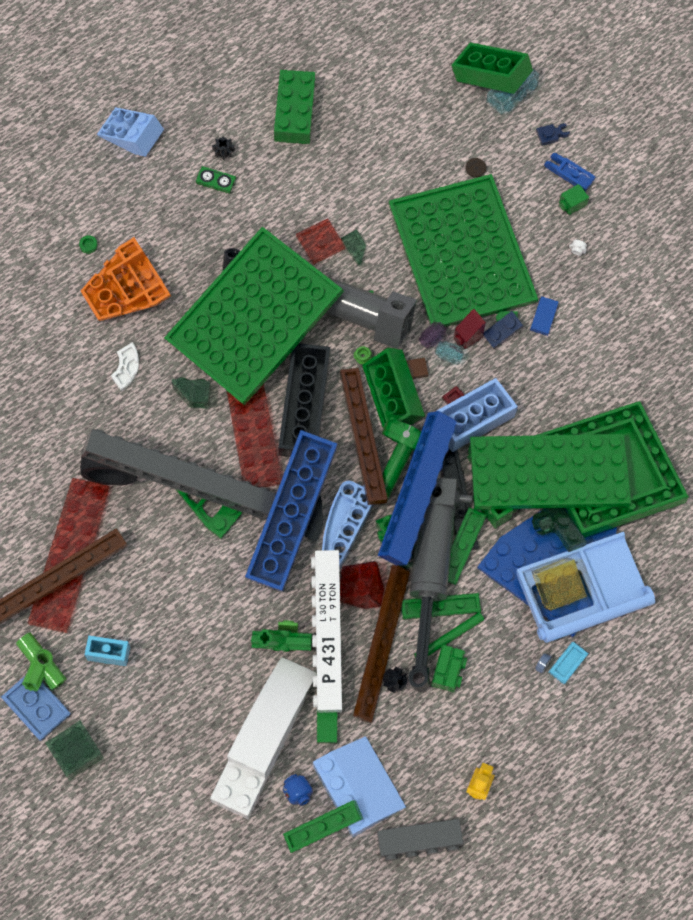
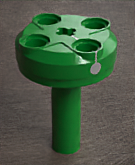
[382,416,421,502]

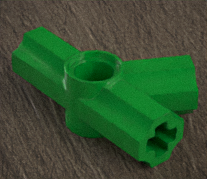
[251,629,313,652]

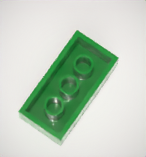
[451,42,533,94]
[274,70,315,144]

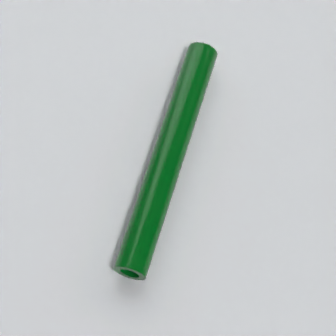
[414,612,484,658]

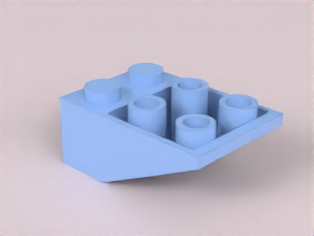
[97,107,164,157]

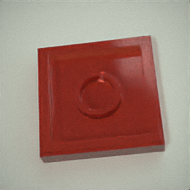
[296,218,345,265]

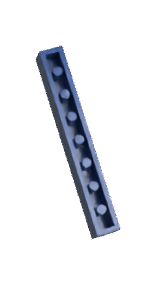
[378,411,457,565]

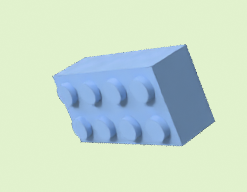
[437,378,518,452]

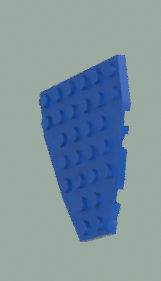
[477,508,617,638]

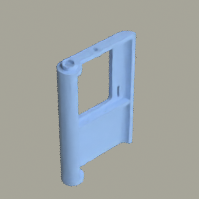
[516,532,655,643]

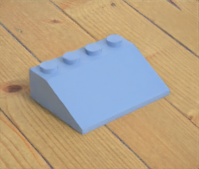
[313,736,406,838]

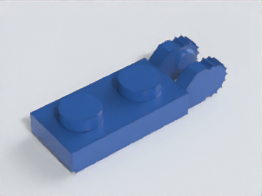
[544,153,595,192]

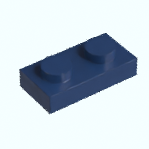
[483,311,524,349]

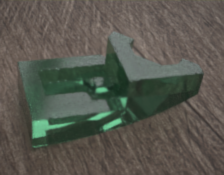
[340,229,366,266]

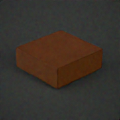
[406,357,428,379]

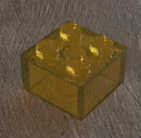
[531,558,587,611]

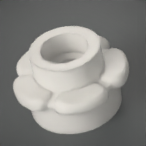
[569,240,587,256]

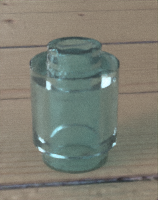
[435,341,464,364]

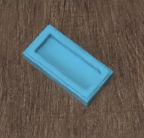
[548,641,589,684]

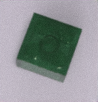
[45,721,104,781]

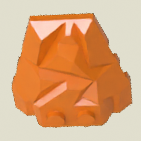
[81,237,171,321]

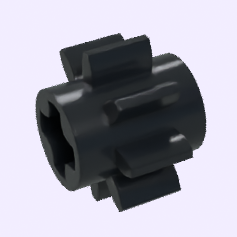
[212,136,235,160]
[383,666,407,693]

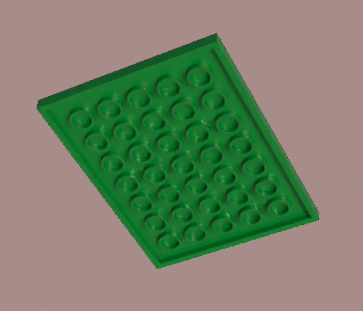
[388,174,538,331]
[164,226,344,405]

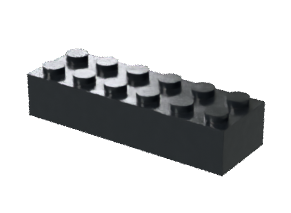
[278,343,330,457]

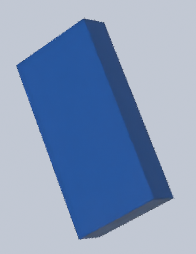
[530,296,559,336]

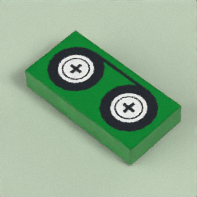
[196,166,236,194]

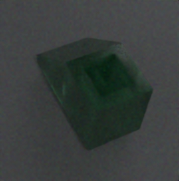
[172,377,211,409]

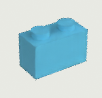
[85,635,130,667]

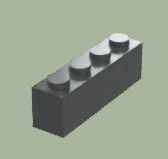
[377,819,463,861]

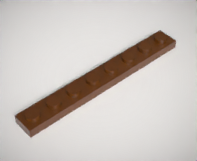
[340,368,388,505]
[0,528,127,624]
[353,565,410,723]

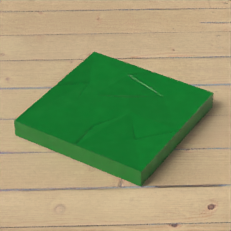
[537,401,689,539]

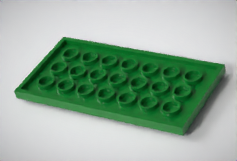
[470,434,631,510]

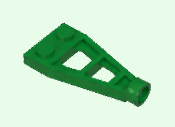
[175,489,243,539]

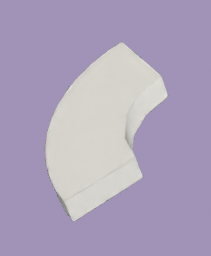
[111,342,139,392]

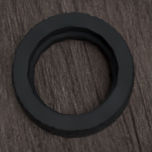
[80,447,138,486]

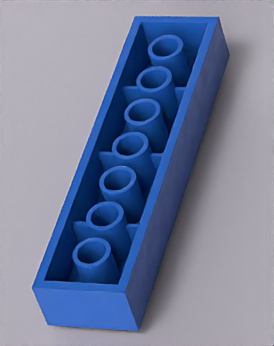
[245,430,338,592]

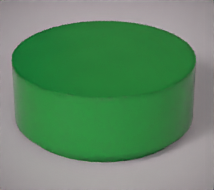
[79,235,98,254]

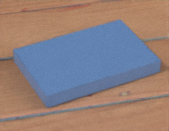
[1,676,71,742]

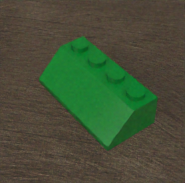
[362,347,425,430]

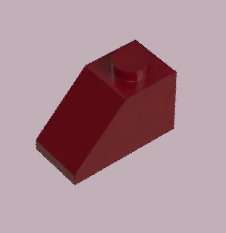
[454,309,486,349]

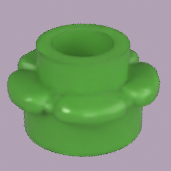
[354,346,372,364]

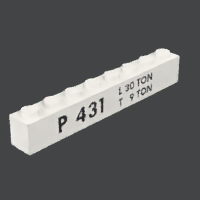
[311,550,342,713]

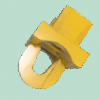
[466,763,495,800]

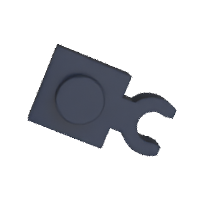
[536,123,570,146]

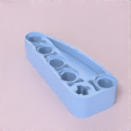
[322,481,374,571]

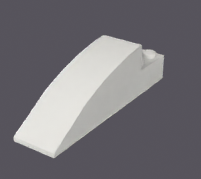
[210,657,317,819]

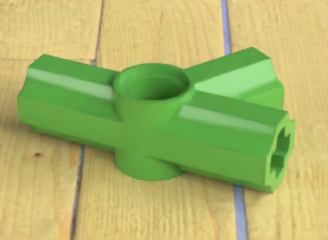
[16,632,67,691]

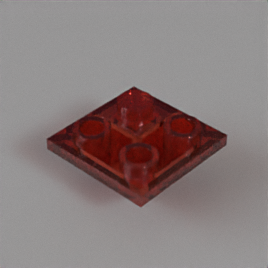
[340,561,384,609]

